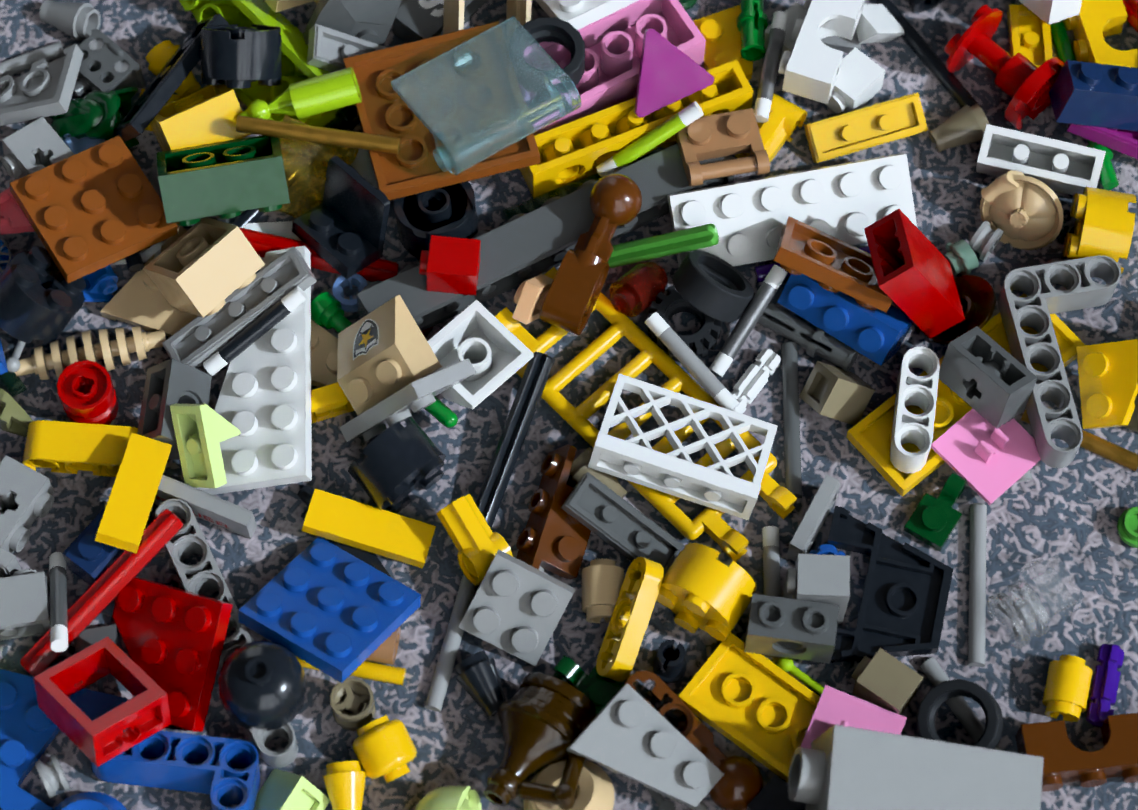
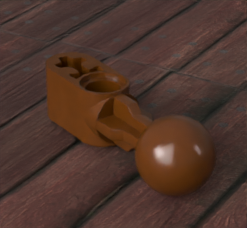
[540,174,642,335]
[623,670,763,810]

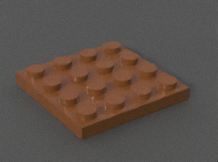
[343,21,540,200]

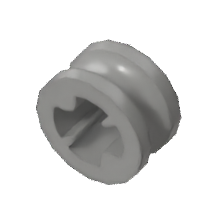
[969,220,1004,262]
[35,754,71,799]

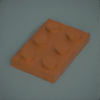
[773,216,893,313]

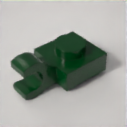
[904,472,967,551]
[553,655,623,716]

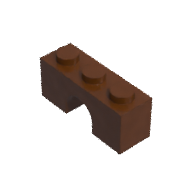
[1015,713,1138,792]

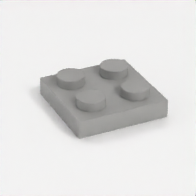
[459,549,575,666]

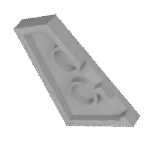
[0,44,84,126]
[339,358,476,442]

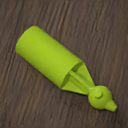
[239,67,362,120]

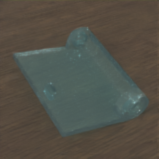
[391,16,581,176]

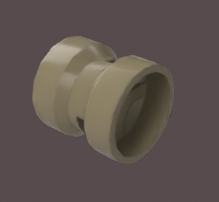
[330,677,376,731]

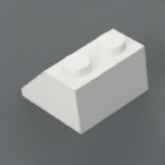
[427,300,534,410]

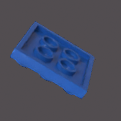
[238,536,421,683]

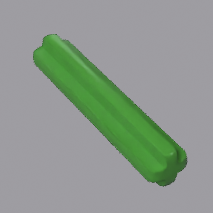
[608,223,719,268]

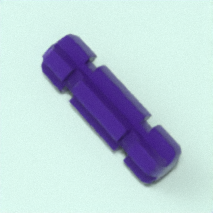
[1086,644,1124,727]

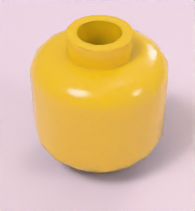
[352,715,417,783]

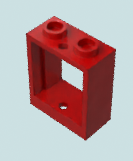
[34,636,171,767]

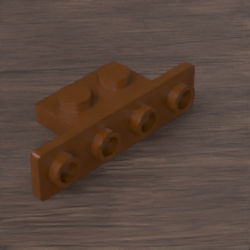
[516,444,591,580]

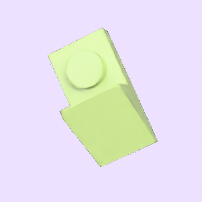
[170,403,241,488]

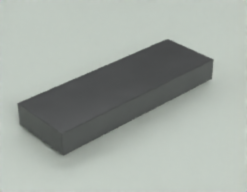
[561,472,685,576]

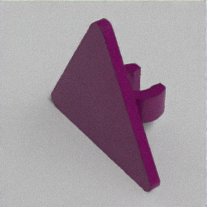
[634,28,714,117]

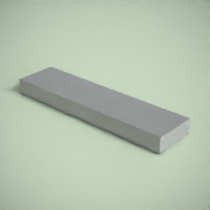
[162,246,317,369]

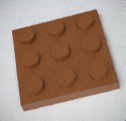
[10,135,178,283]

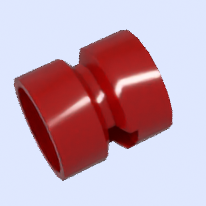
[57,360,119,425]

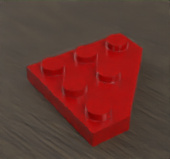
[112,576,233,732]

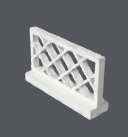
[588,373,778,520]

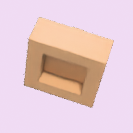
[512,274,553,324]

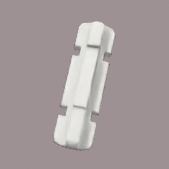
[731,348,781,414]

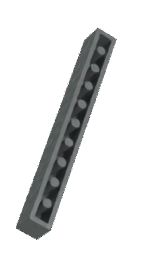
[357,143,735,331]

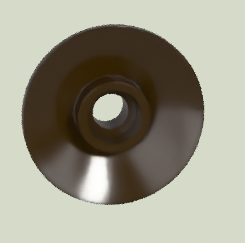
[923,275,996,344]

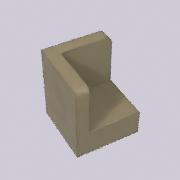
[799,361,875,425]

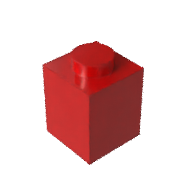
[419,235,481,296]

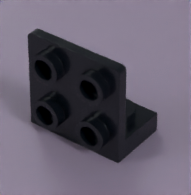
[291,155,390,279]

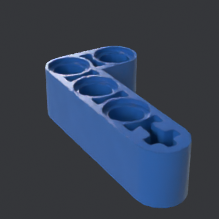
[90,728,260,810]

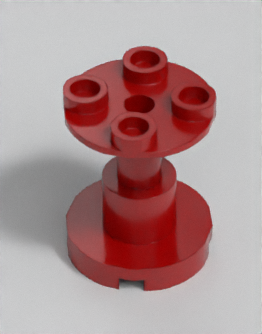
[944,4,1065,129]

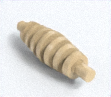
[15,326,166,380]

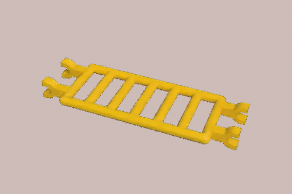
[495,267,797,562]

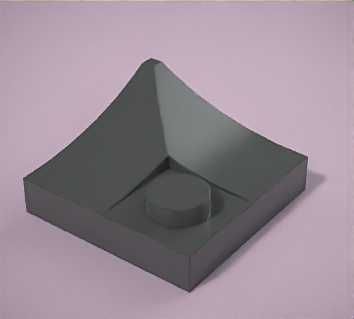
[303,0,402,46]

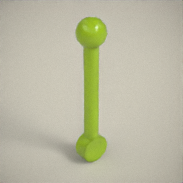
[777,657,824,695]

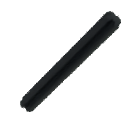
[475,352,553,529]

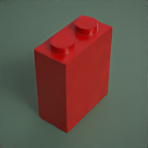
[864,209,965,339]

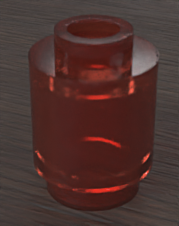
[609,262,668,317]

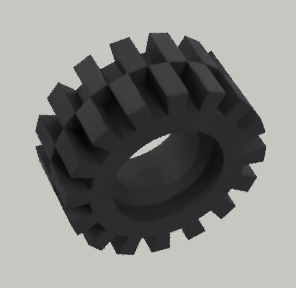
[647,285,722,362]

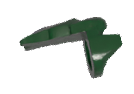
[51,87,139,149]

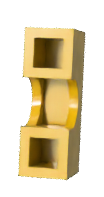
[1063,0,1138,68]

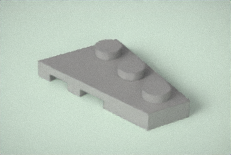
[566,683,724,808]

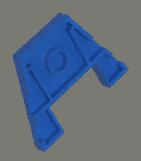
[0,669,128,810]

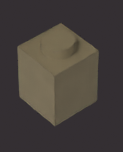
[851,648,924,715]

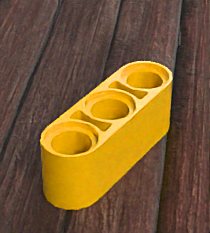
[22,420,138,477]

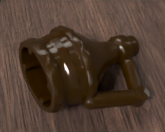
[484,672,597,810]

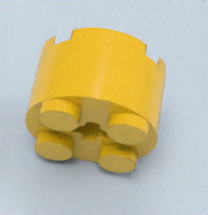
[1063,187,1136,274]
[656,543,756,641]

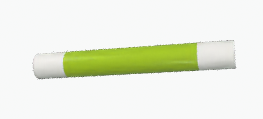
[596,102,704,178]

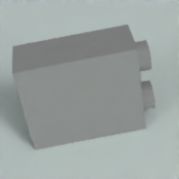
[788,725,1044,810]

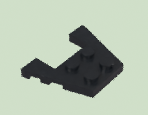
[802,506,953,665]

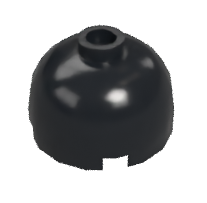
[218,640,307,731]

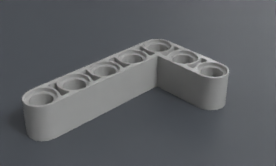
[998,255,1121,468]

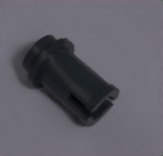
[652,640,687,683]

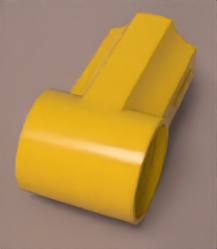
[735,93,807,163]
[436,494,513,585]

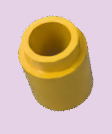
[1042,655,1093,722]

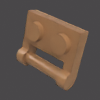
[675,108,770,187]

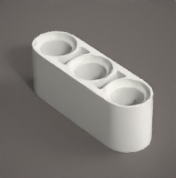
[890,346,940,473]

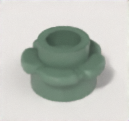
[944,239,979,276]

